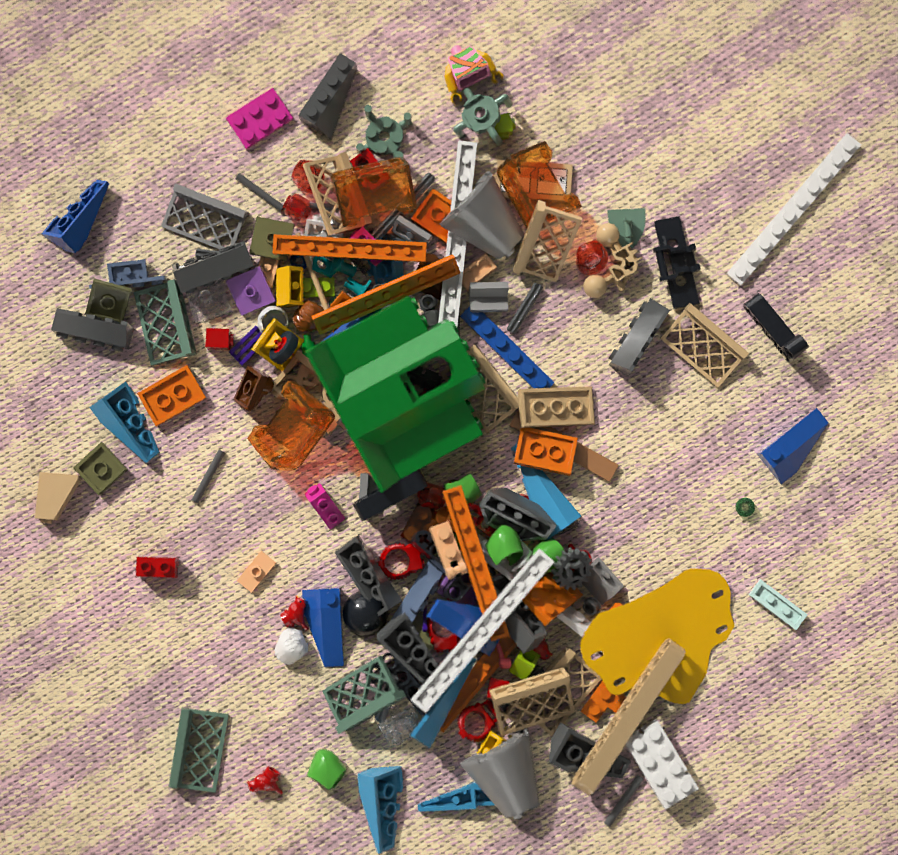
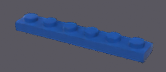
[460,306,555,388]

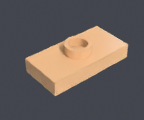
[462,253,498,292]
[237,551,276,593]

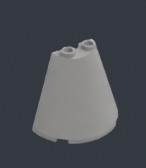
[440,171,524,259]
[460,728,540,819]

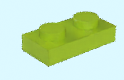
[302,277,335,298]

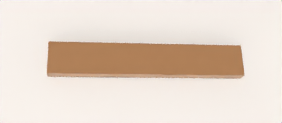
[509,409,619,482]

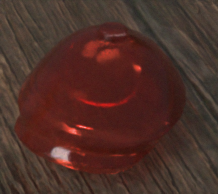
[292,160,325,194]
[576,241,608,275]

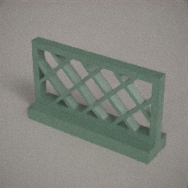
[134,279,197,366]
[322,655,406,734]
[169,707,228,793]

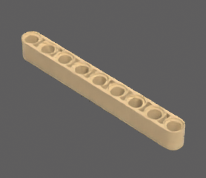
[572,639,686,795]

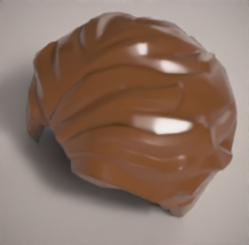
[292,300,324,332]

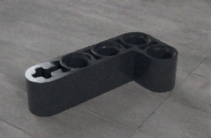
[743,293,809,362]
[352,469,428,521]
[411,530,473,602]
[365,653,432,716]

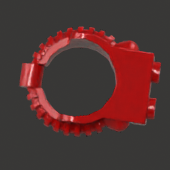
[377,543,425,580]
[427,617,461,652]
[457,700,497,743]

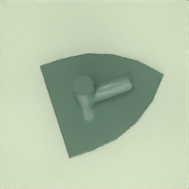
[607,208,646,249]

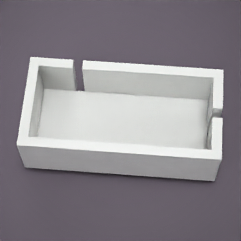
[626,719,699,810]

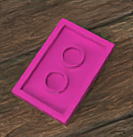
[226,87,294,150]

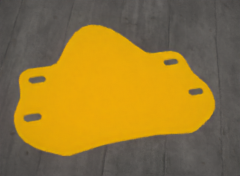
[581,568,735,704]

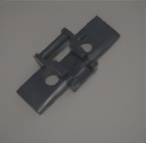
[653,216,701,309]

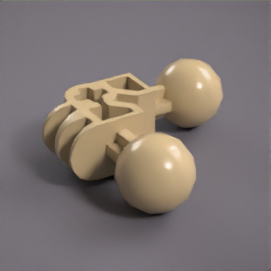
[583,223,642,298]

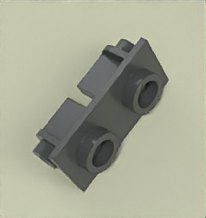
[407,366,442,391]

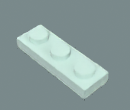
[748,579,808,630]

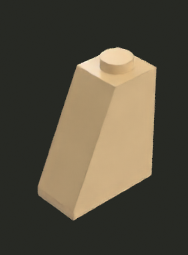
[35,472,82,524]

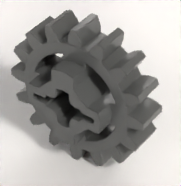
[551,548,593,590]

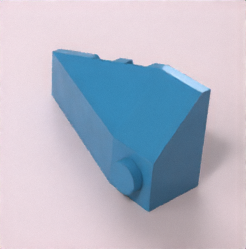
[89,382,159,463]
[357,766,403,854]

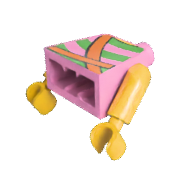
[444,45,503,104]

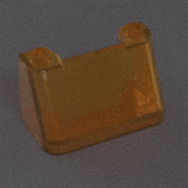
[497,141,582,228]
[330,157,418,227]
[247,381,335,471]

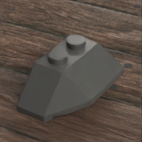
[480,488,557,541]

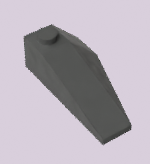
[549,722,631,778]

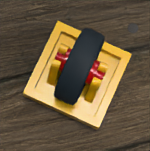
[251,318,304,371]

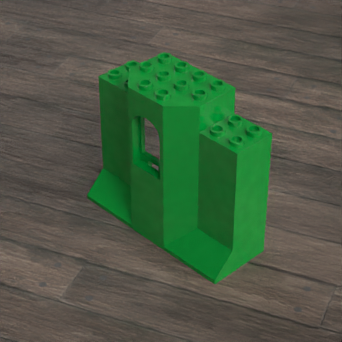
[305,296,486,492]

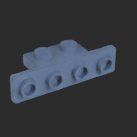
[89,259,168,289]
[391,560,443,622]

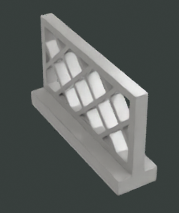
[161,183,249,249]

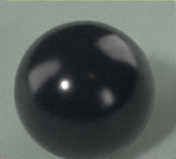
[342,591,388,637]

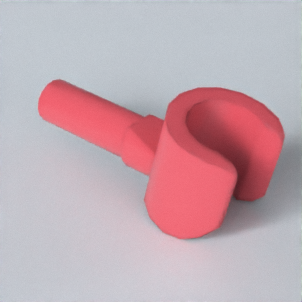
[496,642,511,669]

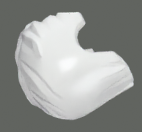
[257,306,289,333]
[275,628,308,665]

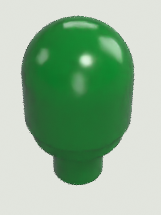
[301,334,316,358]

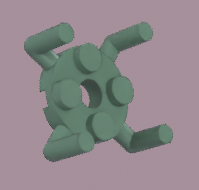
[453,88,513,146]
[356,105,412,163]

